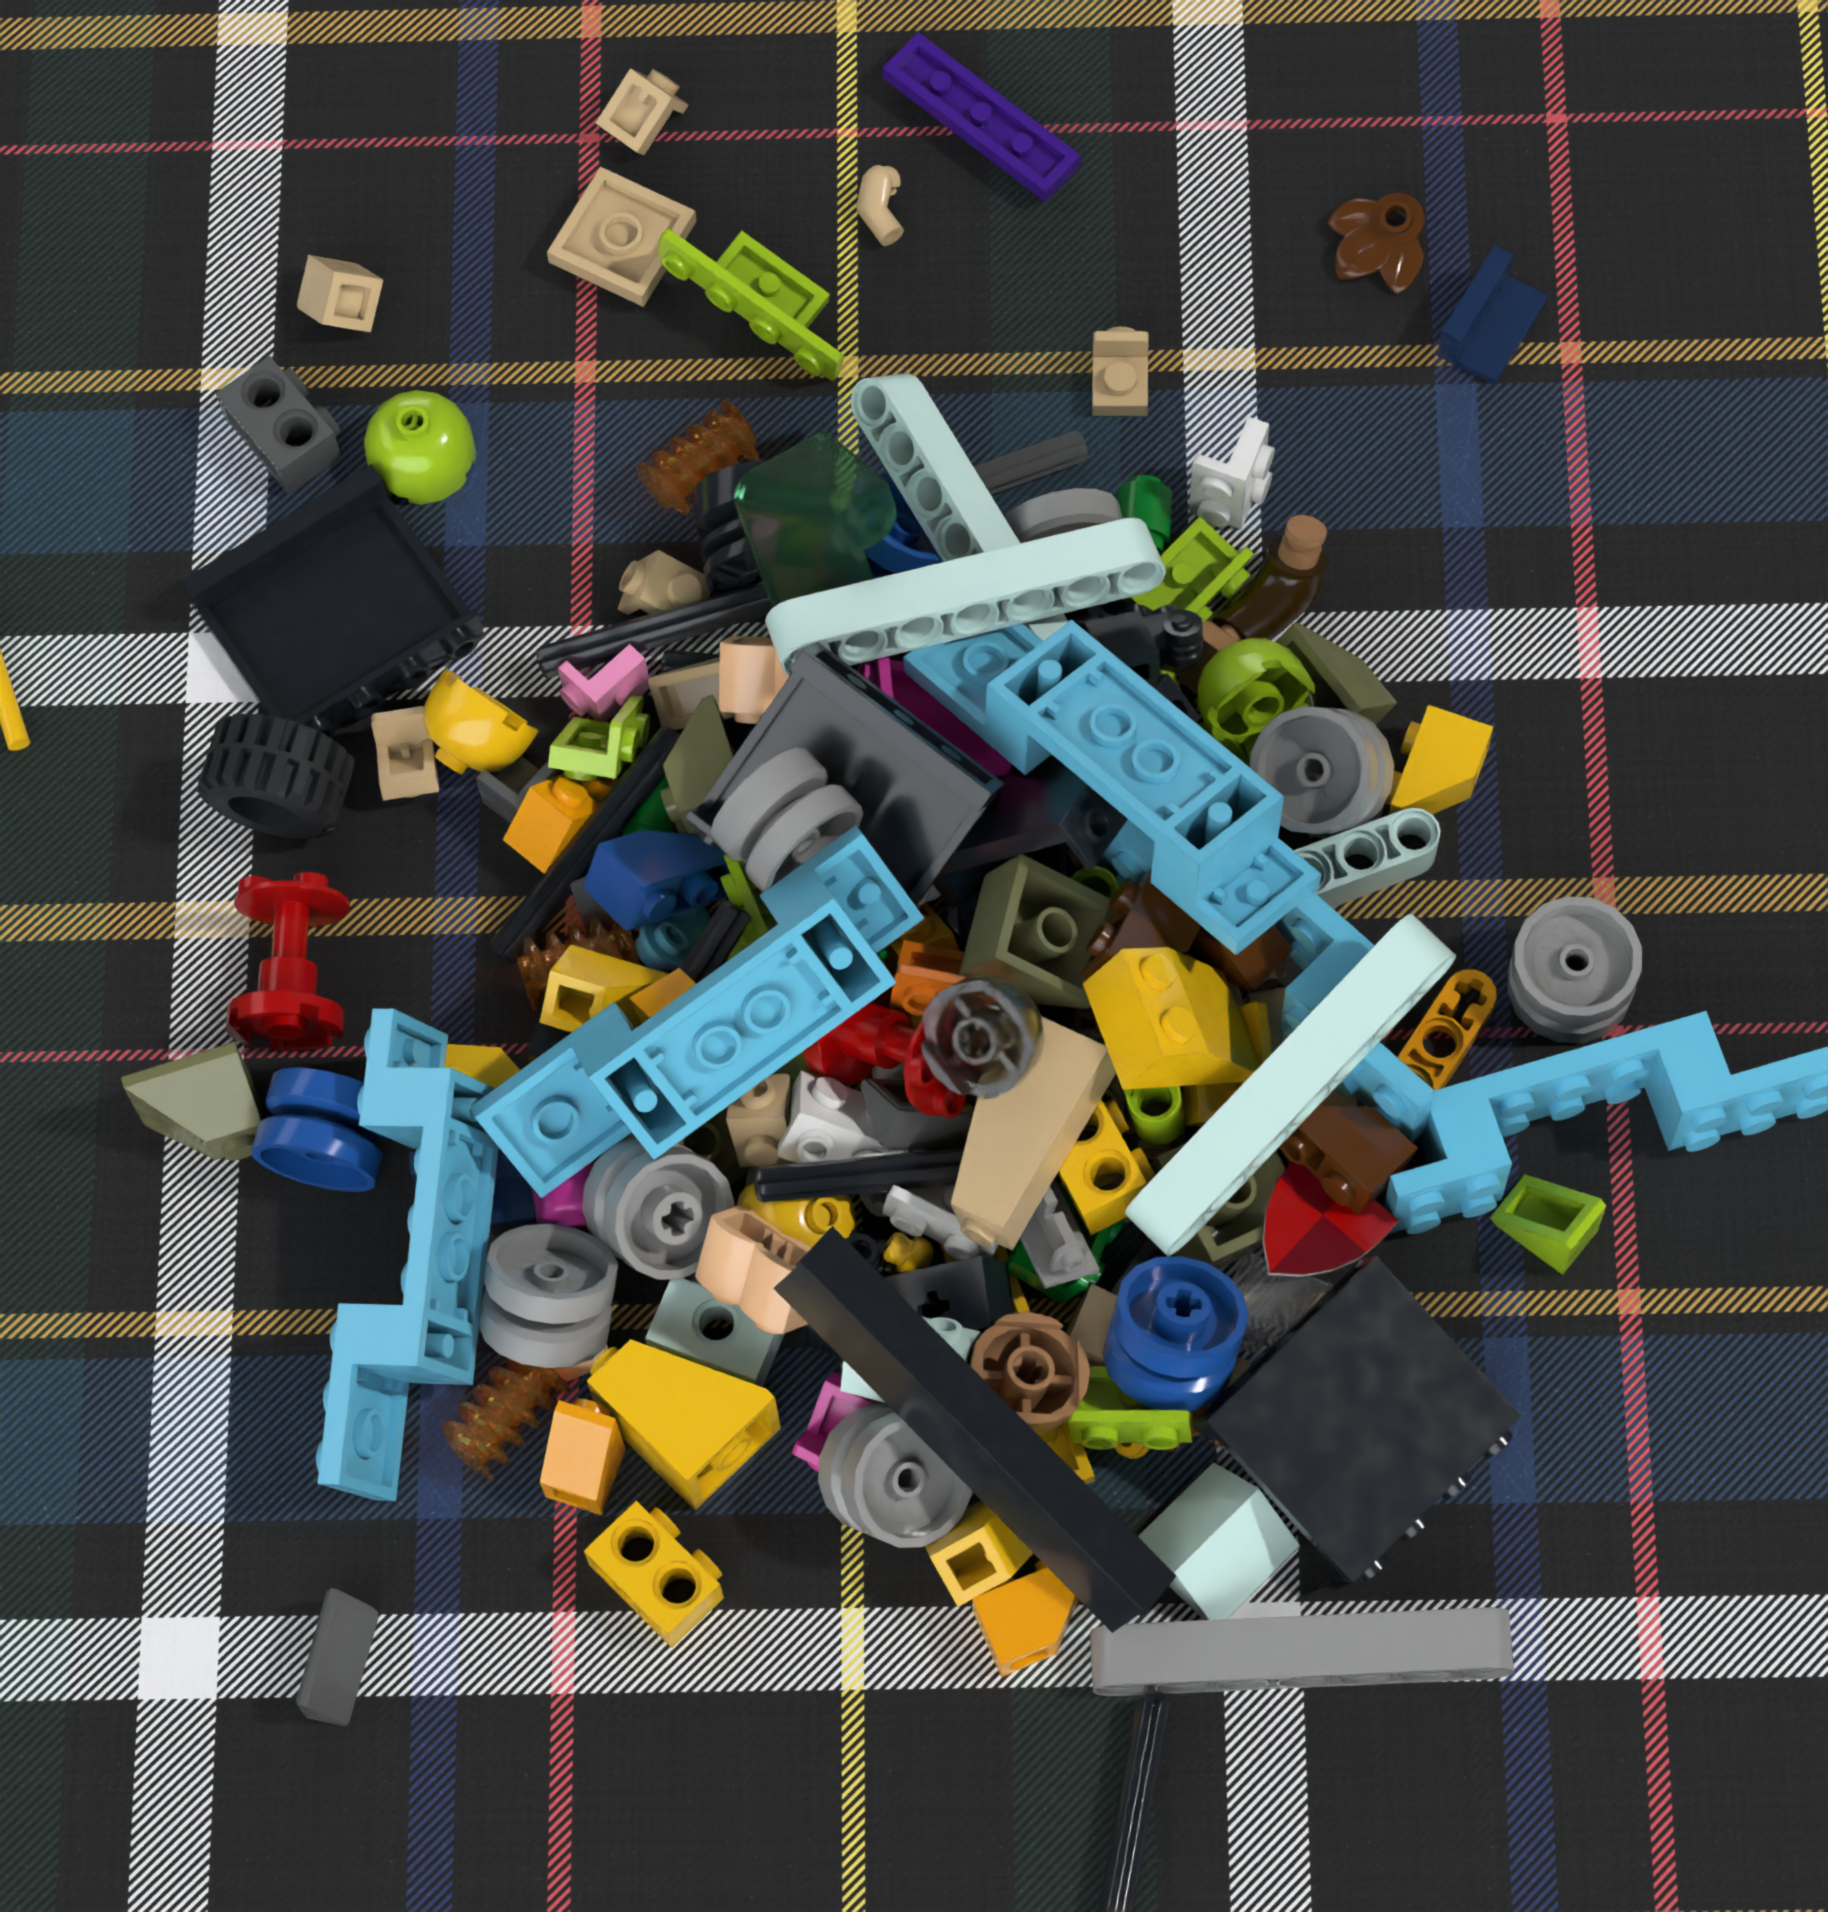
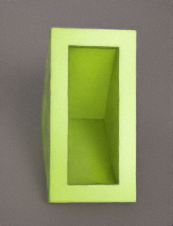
[1490,1174,1606,1275]

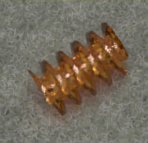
[636,400,760,517]
[516,918,640,1012]
[441,1356,571,1481]

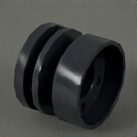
[691,461,822,595]

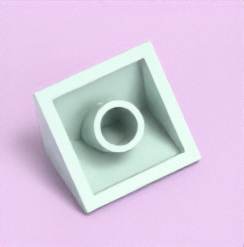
[1138,1462,1300,1620]

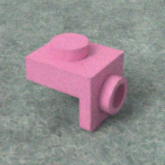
[558,644,649,722]

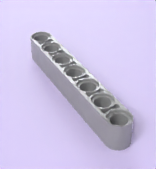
[1090,1607,1514,1696]

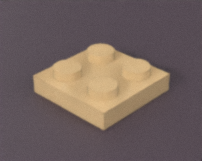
[547,167,696,307]

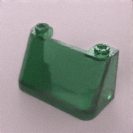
[734,430,911,671]

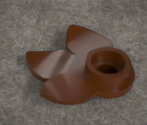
[1327,193,1425,295]

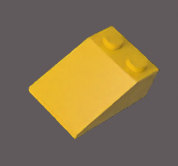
[1083,947,1260,1090]

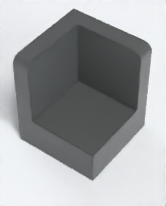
[476,756,558,824]

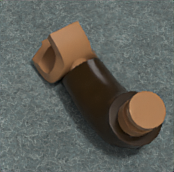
[1172,515,1328,694]

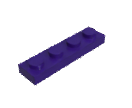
[882,32,1081,202]

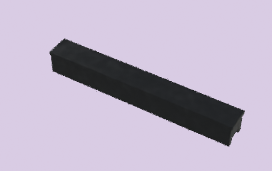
[773,1226,1176,1633]

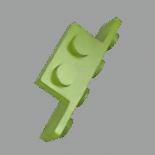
[658,228,844,381]

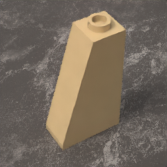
[951,1000,1116,1250]

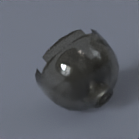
[921,975,1045,1099]

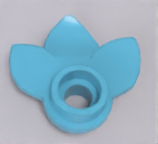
[635,906,711,973]

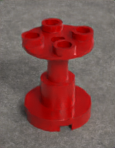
[226,872,350,1051]
[803,987,992,1119]

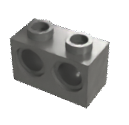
[216,355,342,495]

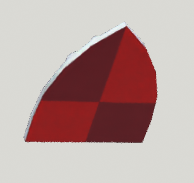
[1263,1162,1399,1277]

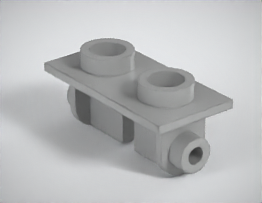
[1020,1178,1100,1289]

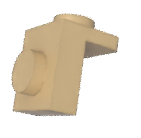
[618,550,711,615]
[371,706,439,801]
[726,1074,796,1167]

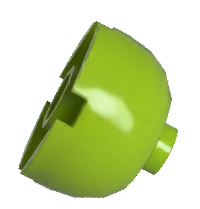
[364,390,477,505]
[1197,638,1315,752]

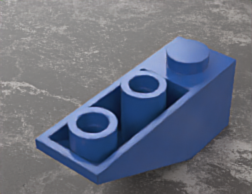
[583,830,730,931]

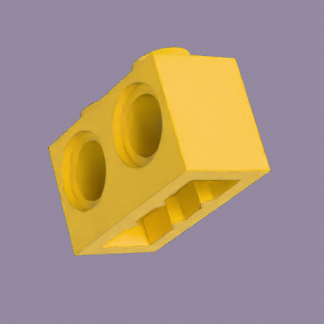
[1057,1098,1155,1235]
[584,1501,724,1648]

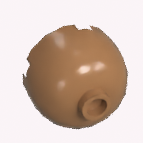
[969,1312,1090,1436]

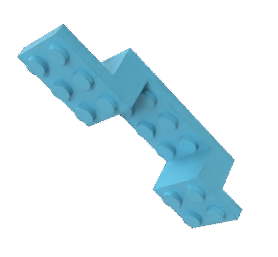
[903,620,1321,955]
[1070,819,1435,1143]
[470,825,924,1198]
[316,1009,499,1501]
[1384,1011,1828,1234]

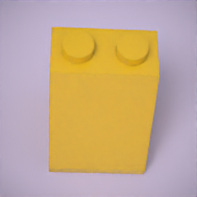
[587,1339,781,1511]

